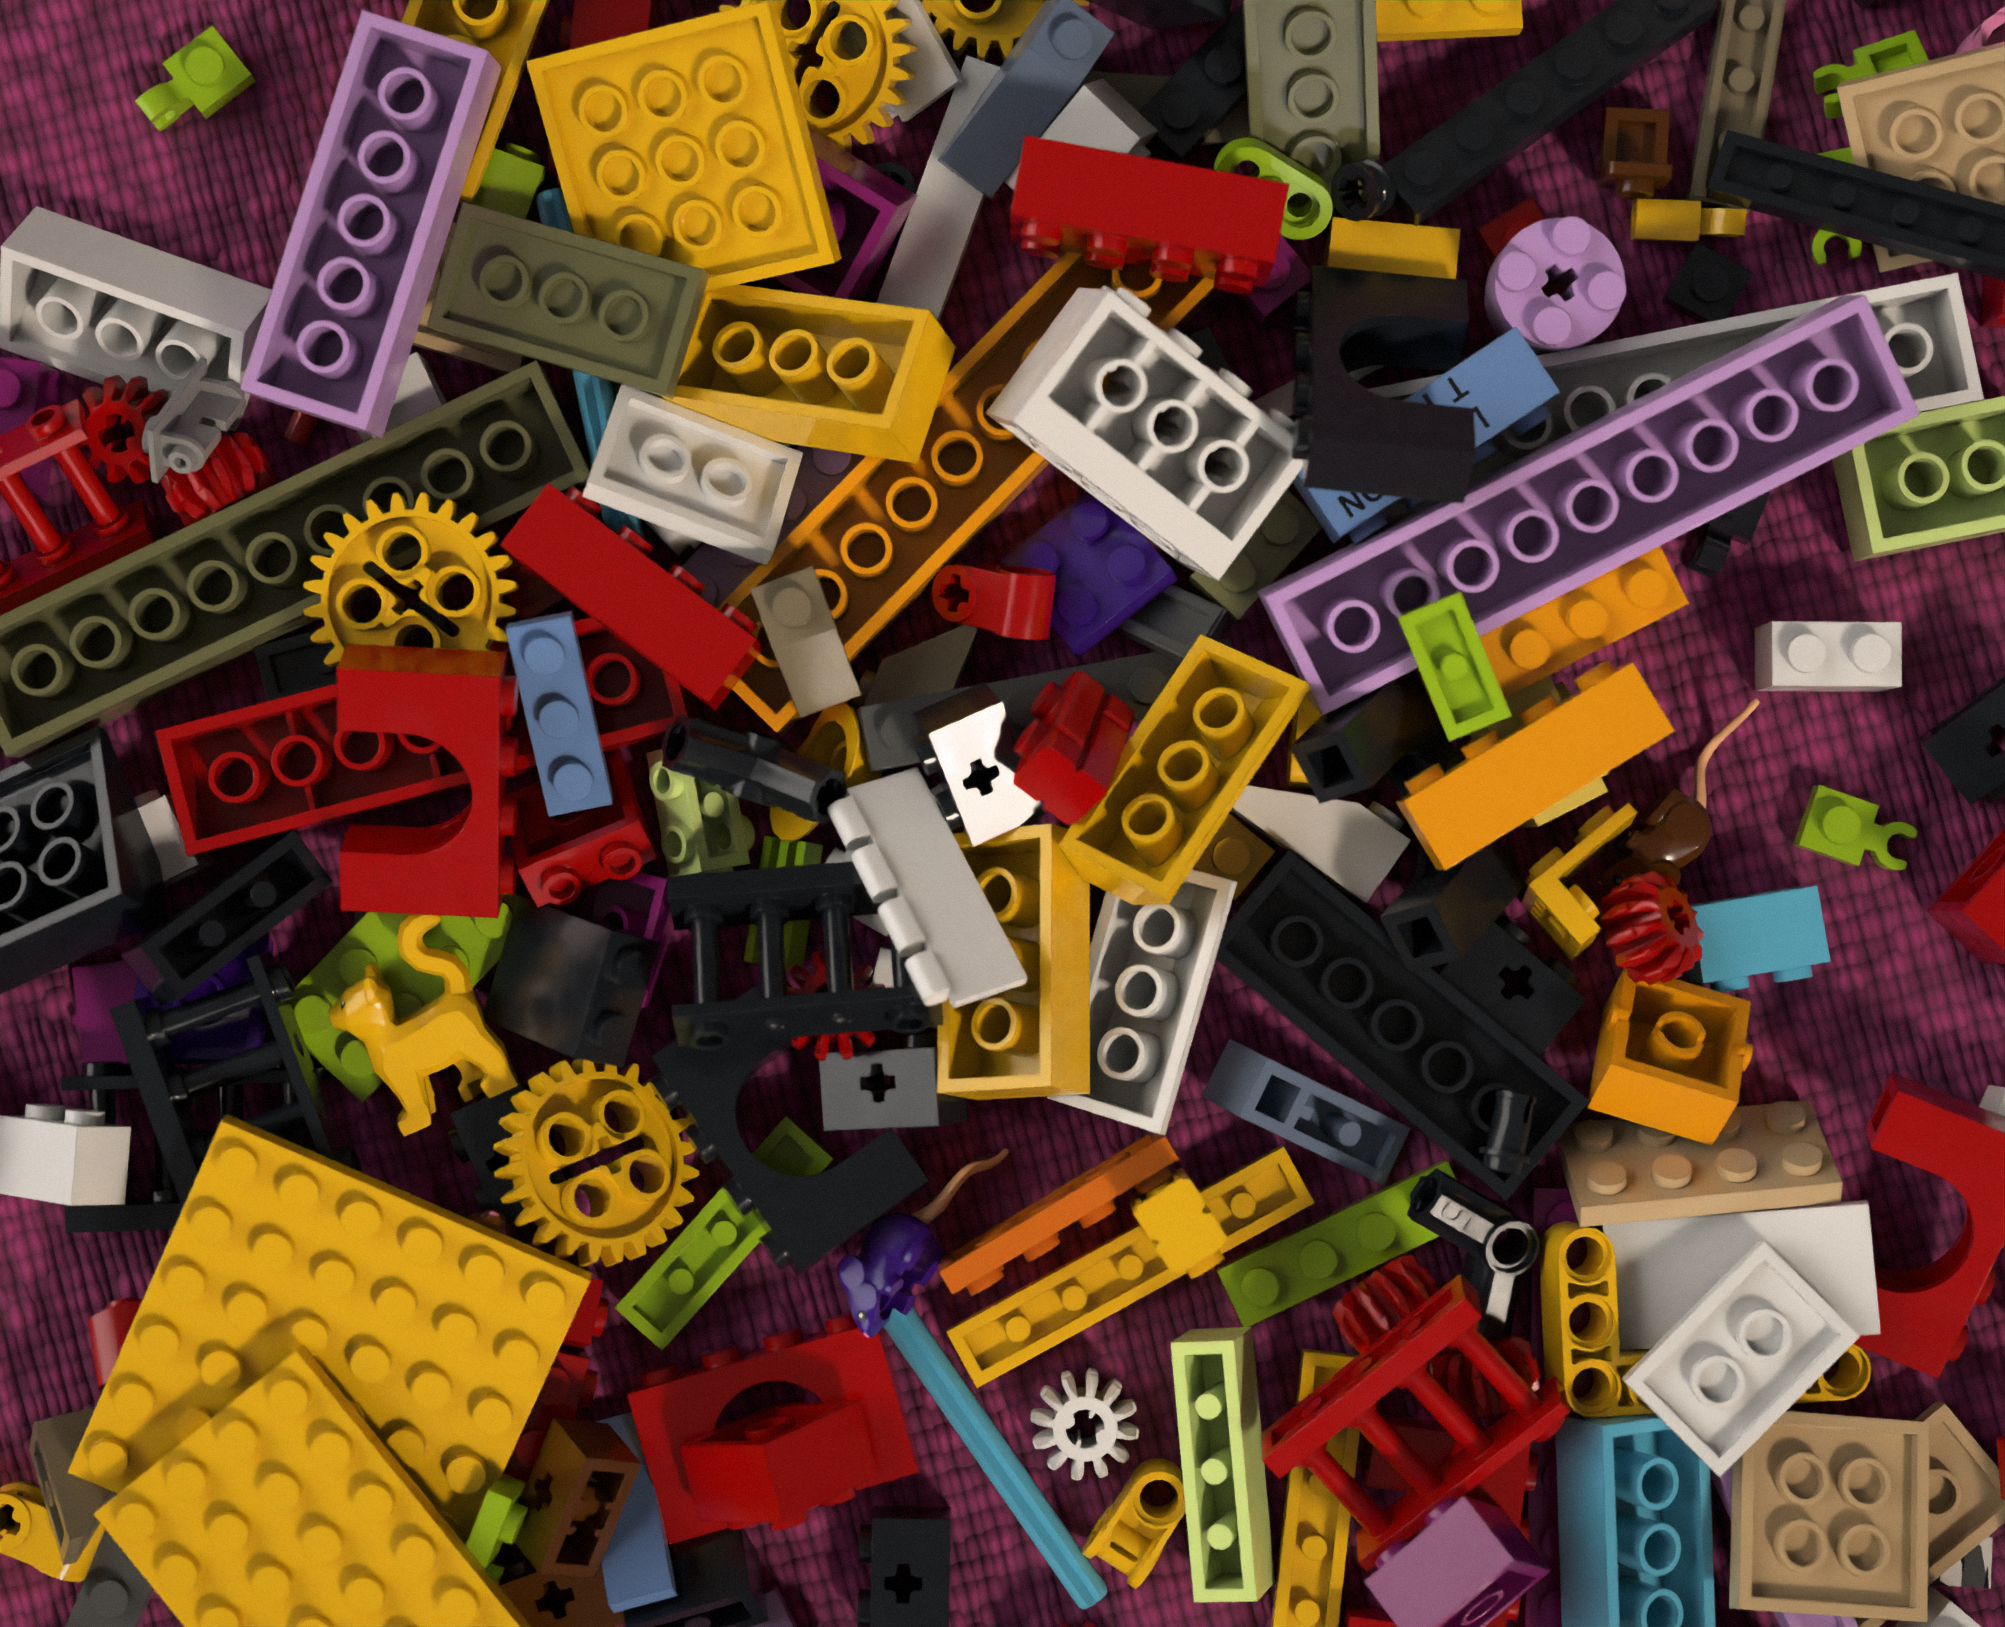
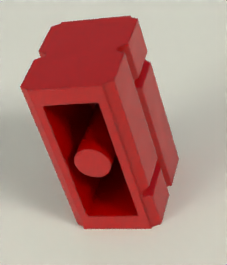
[1013,670,1135,825]

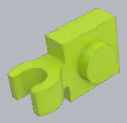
[135,25,256,132]

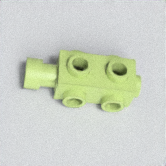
[646,749,755,876]

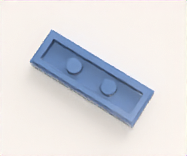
[596,1412,677,1613]

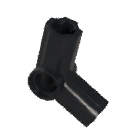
[661,714,847,824]
[1407,1168,1540,1339]

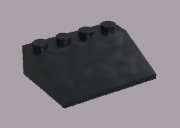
[0,726,168,994]

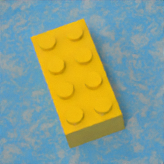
[662,285,956,463]
[937,823,1090,1100]

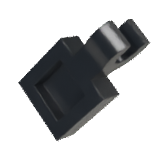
[1687,489,1772,578]

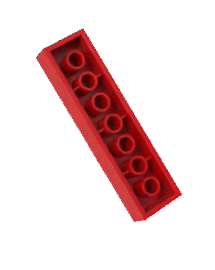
[155,617,694,857]

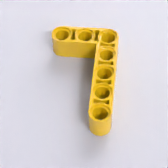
[1539,1221,1871,1418]

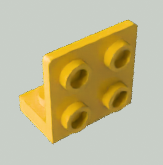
[1521,803,1638,961]

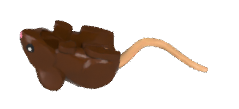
[1597,698,1760,889]

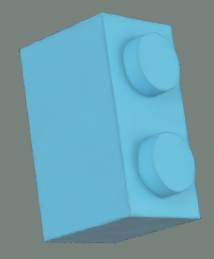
[1688,885,1831,992]

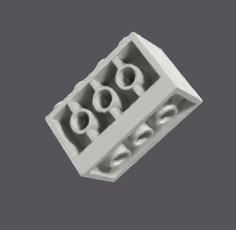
[986,285,1303,581]

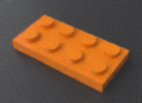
[939,1132,1179,1296]

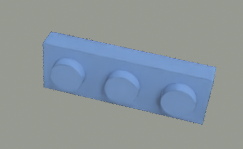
[505,611,614,817]

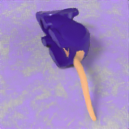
[837,1148,1009,1338]

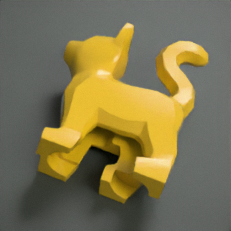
[328,914,518,1137]

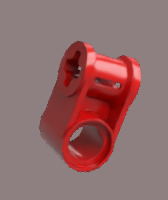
[932,562,1056,640]

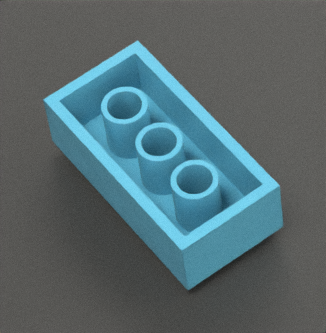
[1555,1411,1715,1627]

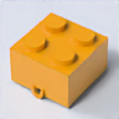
[1587,967,1753,1146]

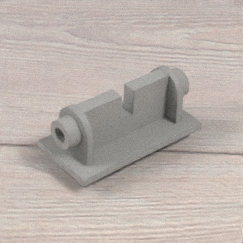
[142,358,246,483]

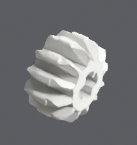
[1030,1368,1139,1480]

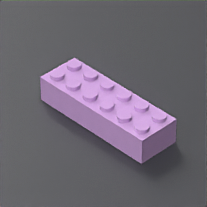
[240,10,502,438]

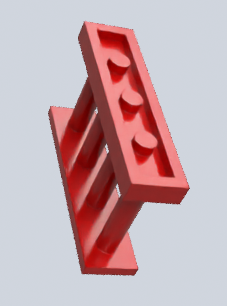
[0,398,158,616]
[1262,1273,1570,1571]

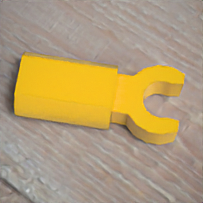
[1630,198,1747,243]

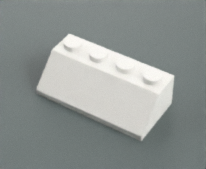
[0,206,272,432]
[1047,869,1237,1135]

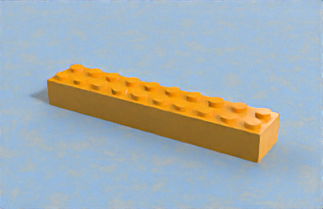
[717,252,1219,736]

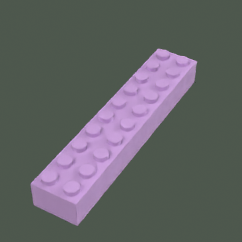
[1257,294,1920,715]

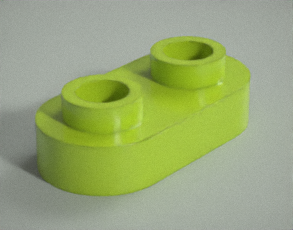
[1214,137,1333,240]

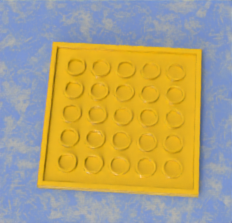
[68,1114,593,1545]

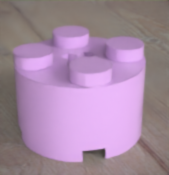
[1484,216,1626,356]

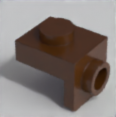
[1598,107,1673,200]

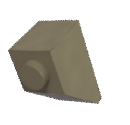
[750,566,862,718]
[852,625,979,707]
[29,1406,117,1566]

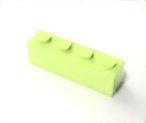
[1171,1327,1275,1602]

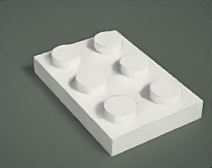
[582,384,803,566]
[1621,1240,1860,1477]

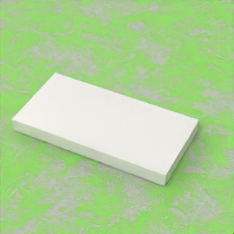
[1603,1200,1881,1350]

